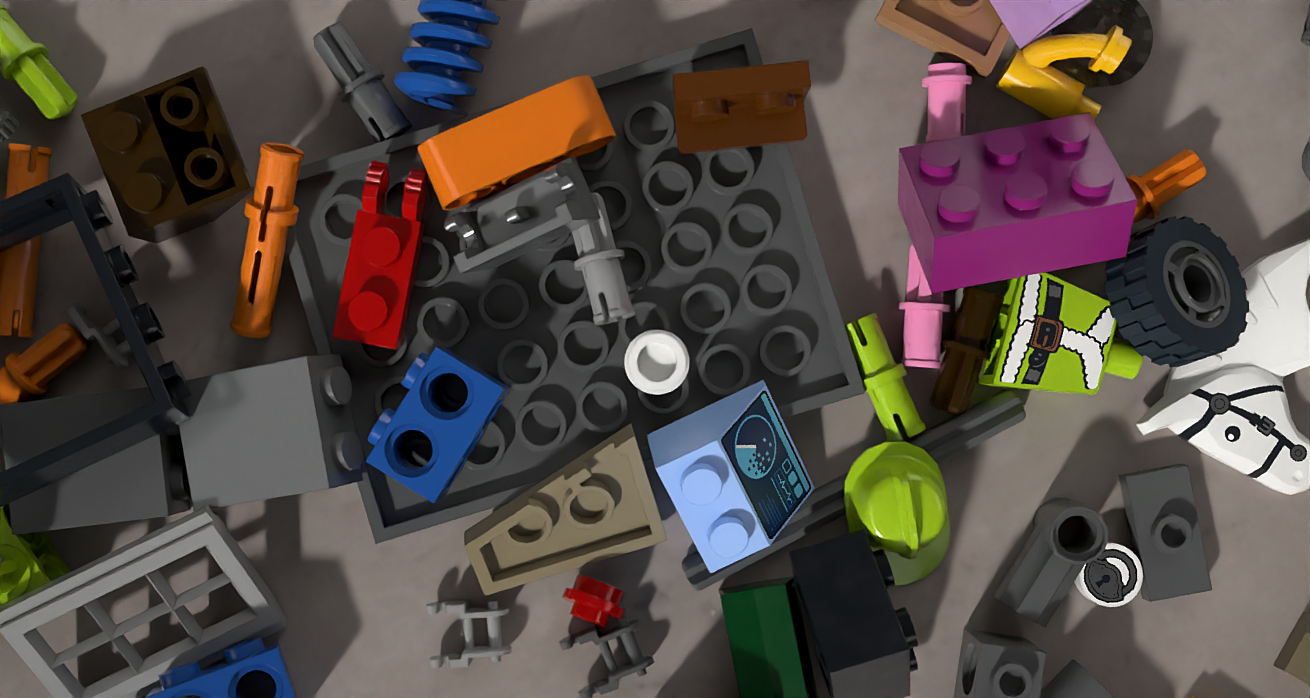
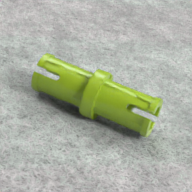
[844,312,926,441]

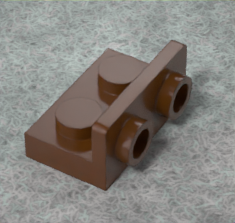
[672,60,811,154]

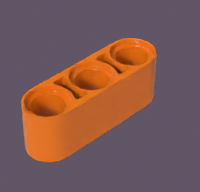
[418,75,617,210]

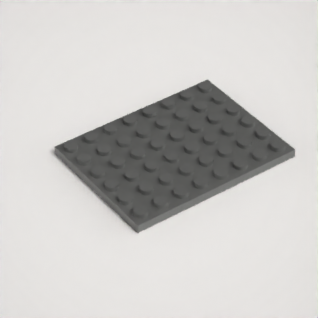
[286,28,865,544]

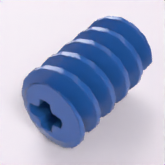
[393,0,506,116]

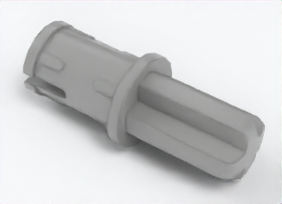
[572,193,636,325]

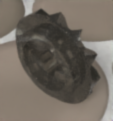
[1050,0,1153,89]

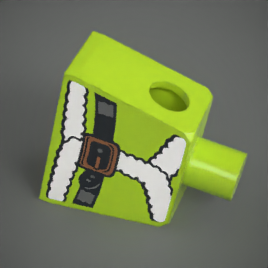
[978,272,1144,395]

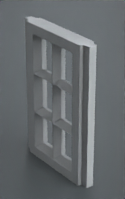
[0,505,287,698]

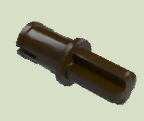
[930,287,1004,415]

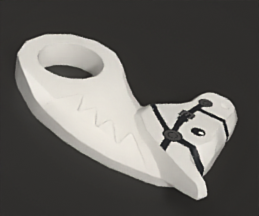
[1136,238,1310,495]

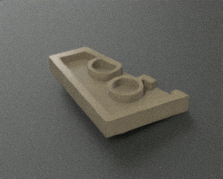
[464,423,668,596]

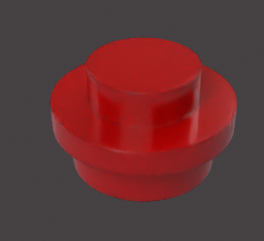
[562,575,625,627]

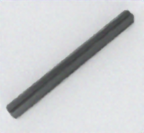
[682,390,1026,591]

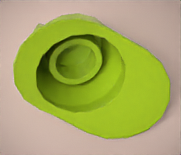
[844,441,950,585]

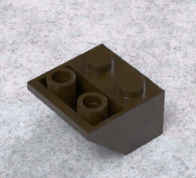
[81,66,254,244]

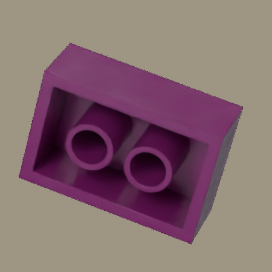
[898,112,1137,293]

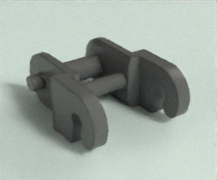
[559,617,655,698]

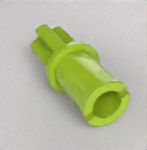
[0,3,79,120]

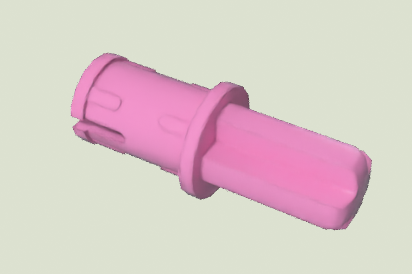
[899,243,950,368]

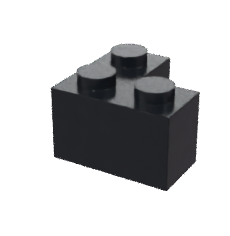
[789,529,918,698]

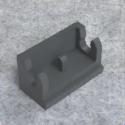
[444,157,601,274]

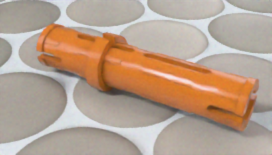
[230,142,304,338]
[0,143,53,338]

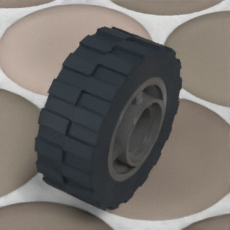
[1104,216,1249,367]

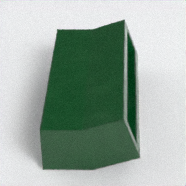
[719,576,818,698]

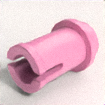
[922,63,972,143]

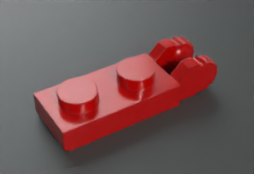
[332,161,429,350]

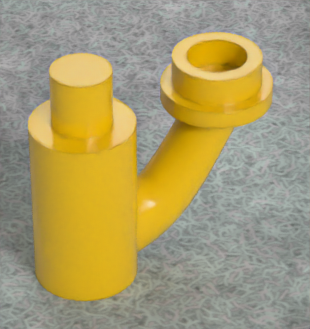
[994,25,1132,120]

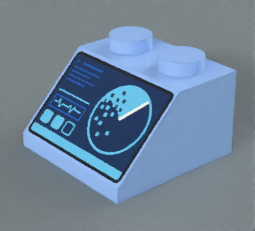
[646,380,815,573]

